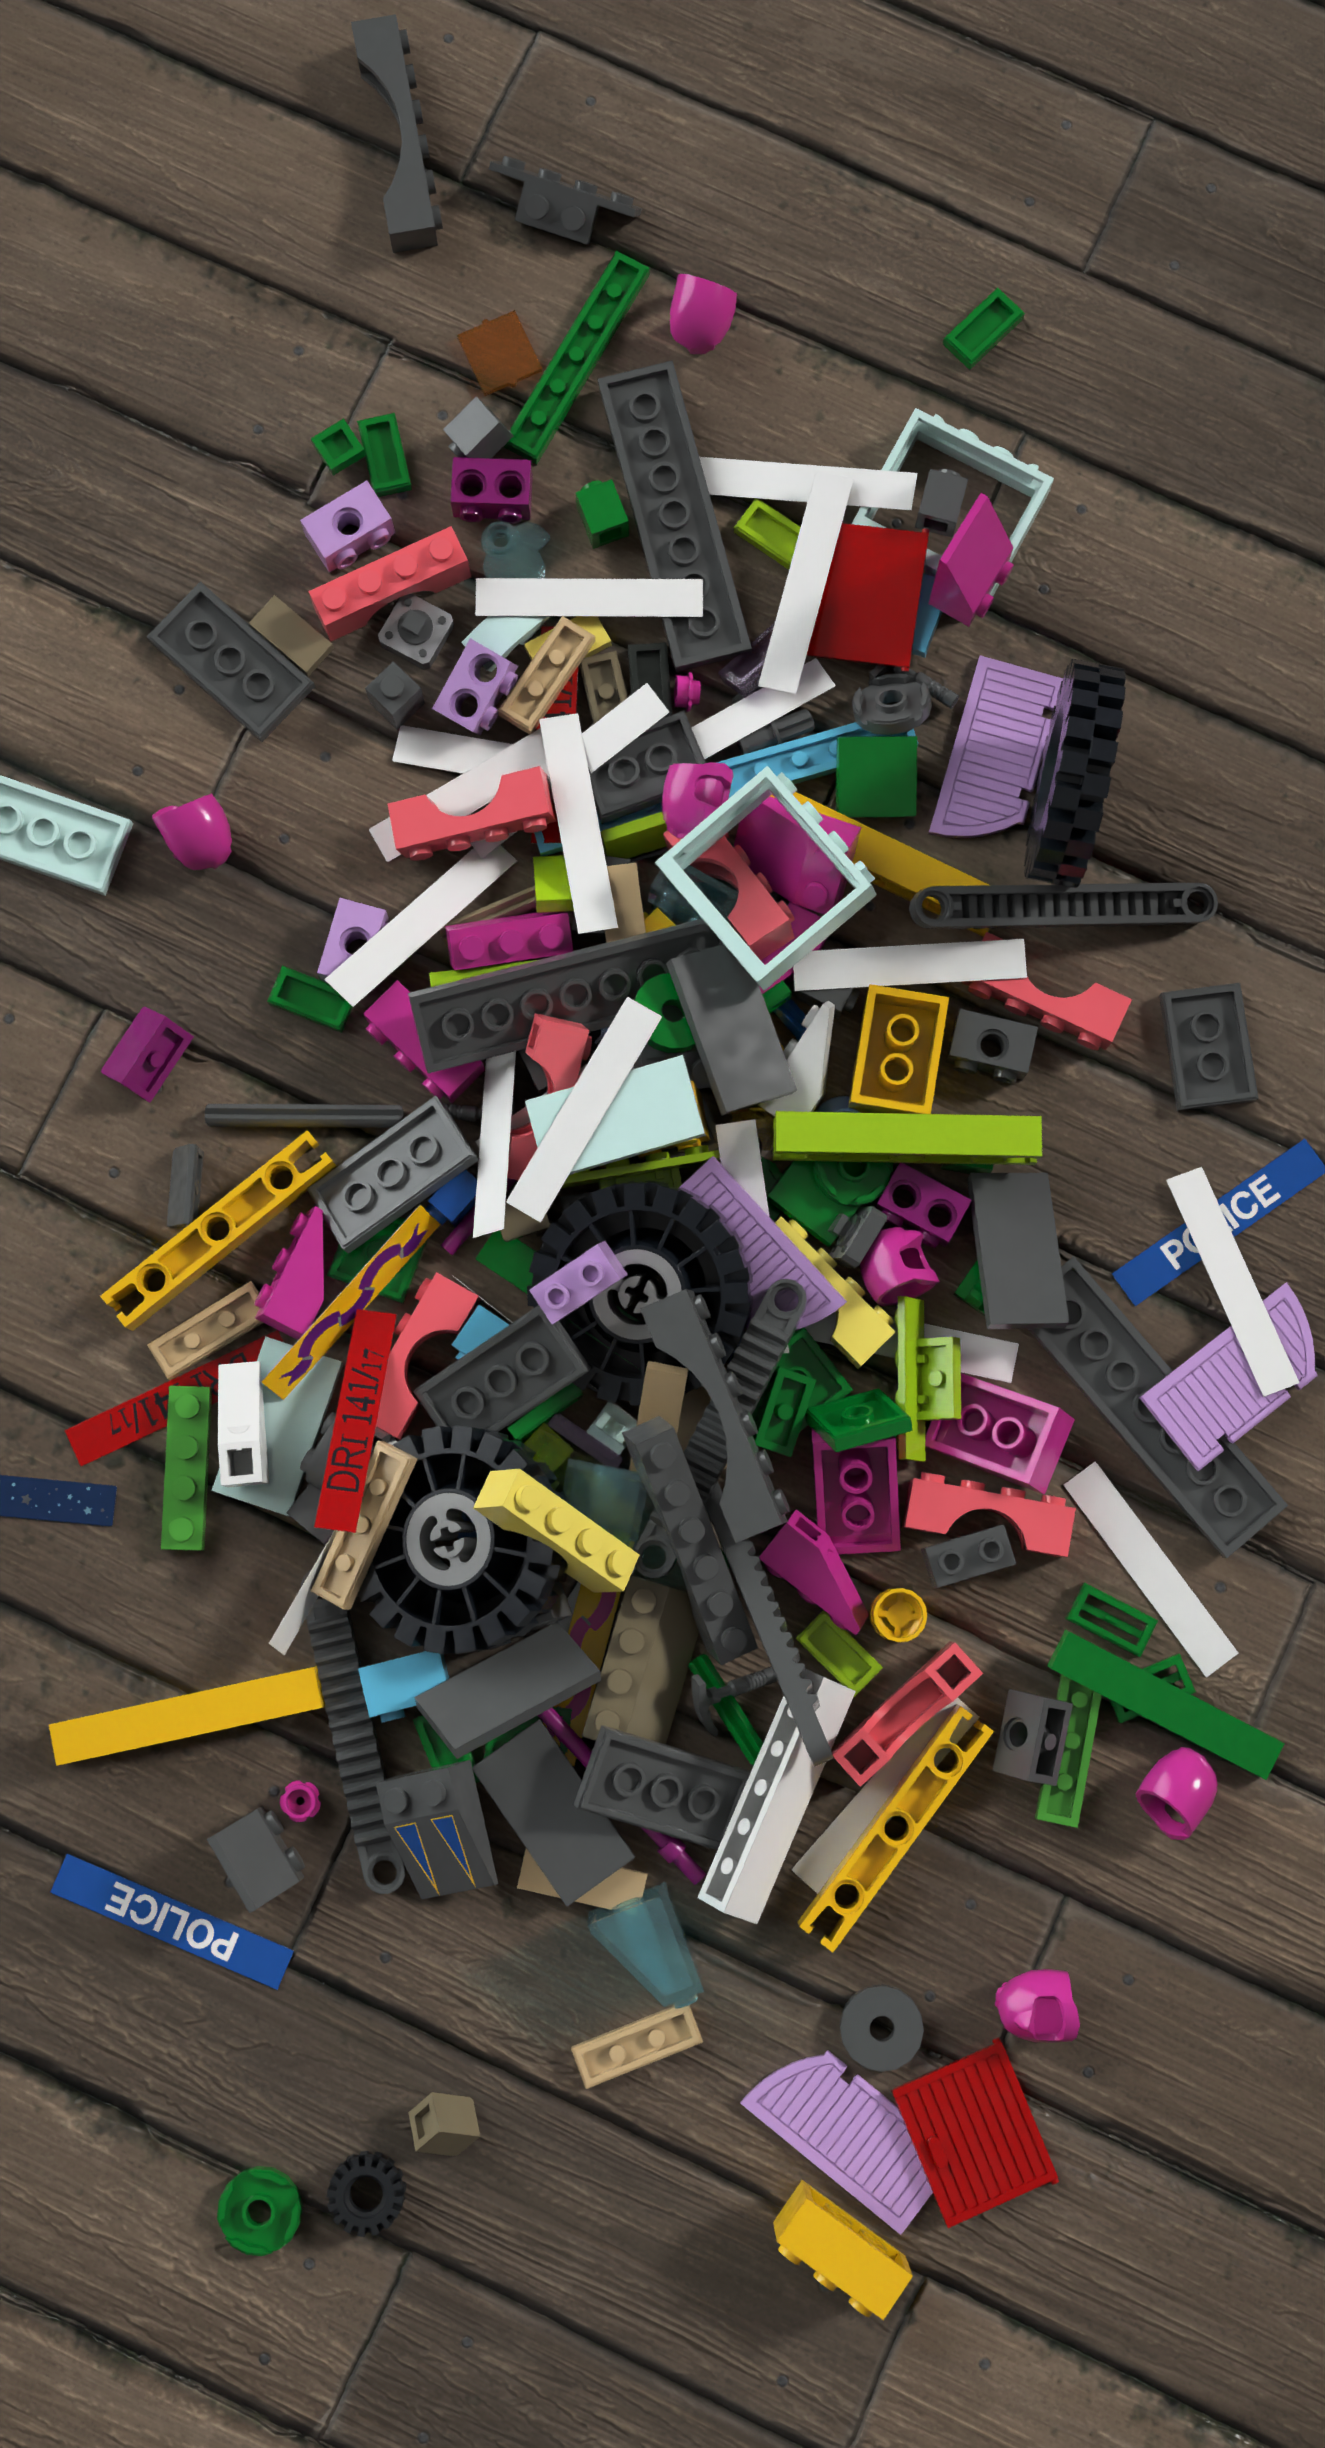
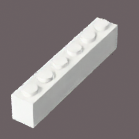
[697,1669,856,1924]

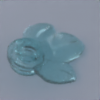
[481,521,551,579]

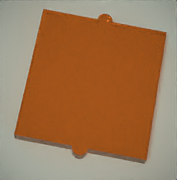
[457,310,542,396]

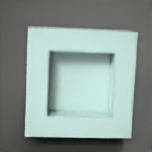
[585,1401,637,1458]

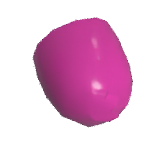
[669,274,737,355]
[661,762,734,839]
[152,793,232,870]
[860,1227,940,1306]
[1135,1747,1218,1840]
[995,1969,1080,2043]

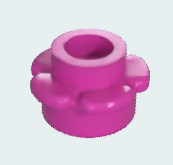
[674,672,701,712]
[280,1780,321,1822]

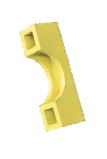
[775,1216,895,1369]
[473,1468,640,1593]

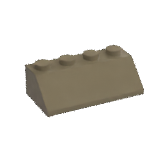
[582,1575,699,1744]

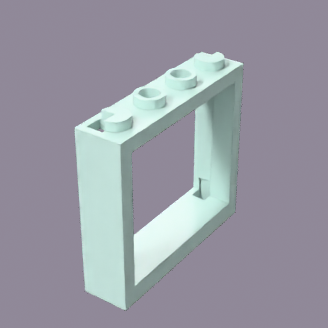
[852,408,1054,596]
[655,766,877,991]

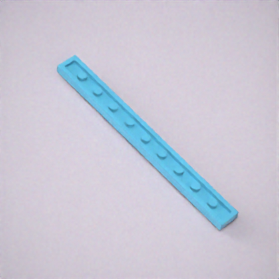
[534,722,918,856]

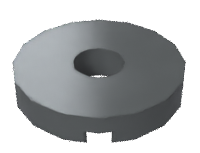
[852,674,932,735]
[839,1984,924,2072]

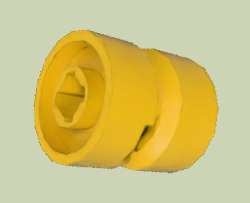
[869,1588,927,1642]

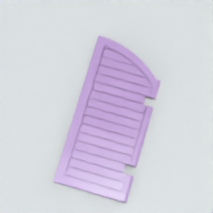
[928,655,1063,838]
[678,1156,847,1329]
[1139,1282,1318,1471]
[740,2050,933,2235]

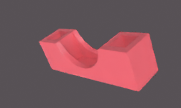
[308,526,471,642]
[387,766,557,861]
[663,831,795,960]
[962,932,1132,1050]
[507,1013,592,1180]
[376,1272,481,1440]
[902,1472,1076,1558]
[831,1641,983,1787]

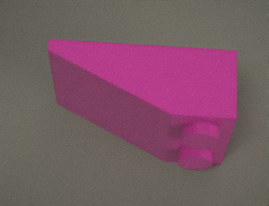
[928,493,1014,627]
[734,796,862,915]
[925,1373,1075,1495]
[812,1429,901,1554]

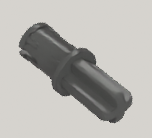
[737,709,815,755]

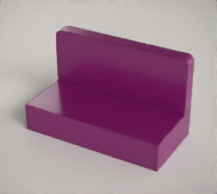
[101,1006,194,1103]

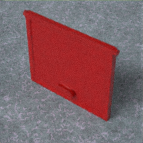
[806,523,930,672]
[891,2037,1059,2228]

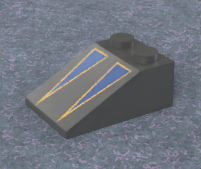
[375,1760,498,1899]

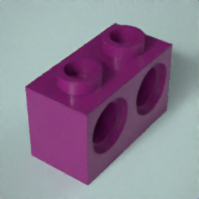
[451,457,533,524]
[875,1163,972,1248]

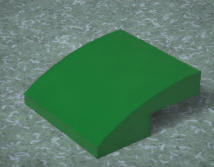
[766,1161,863,1247]
[730,1353,817,1457]

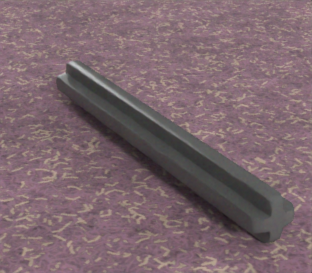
[205,1104,404,1128]

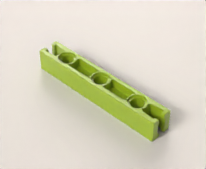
[773,1111,1042,1165]

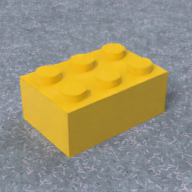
[848,984,949,1114]
[773,2180,913,2320]

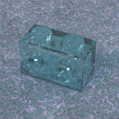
[648,865,739,923]

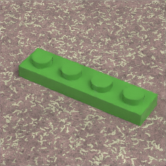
[161,1386,212,1550]
[1035,1674,1102,1828]

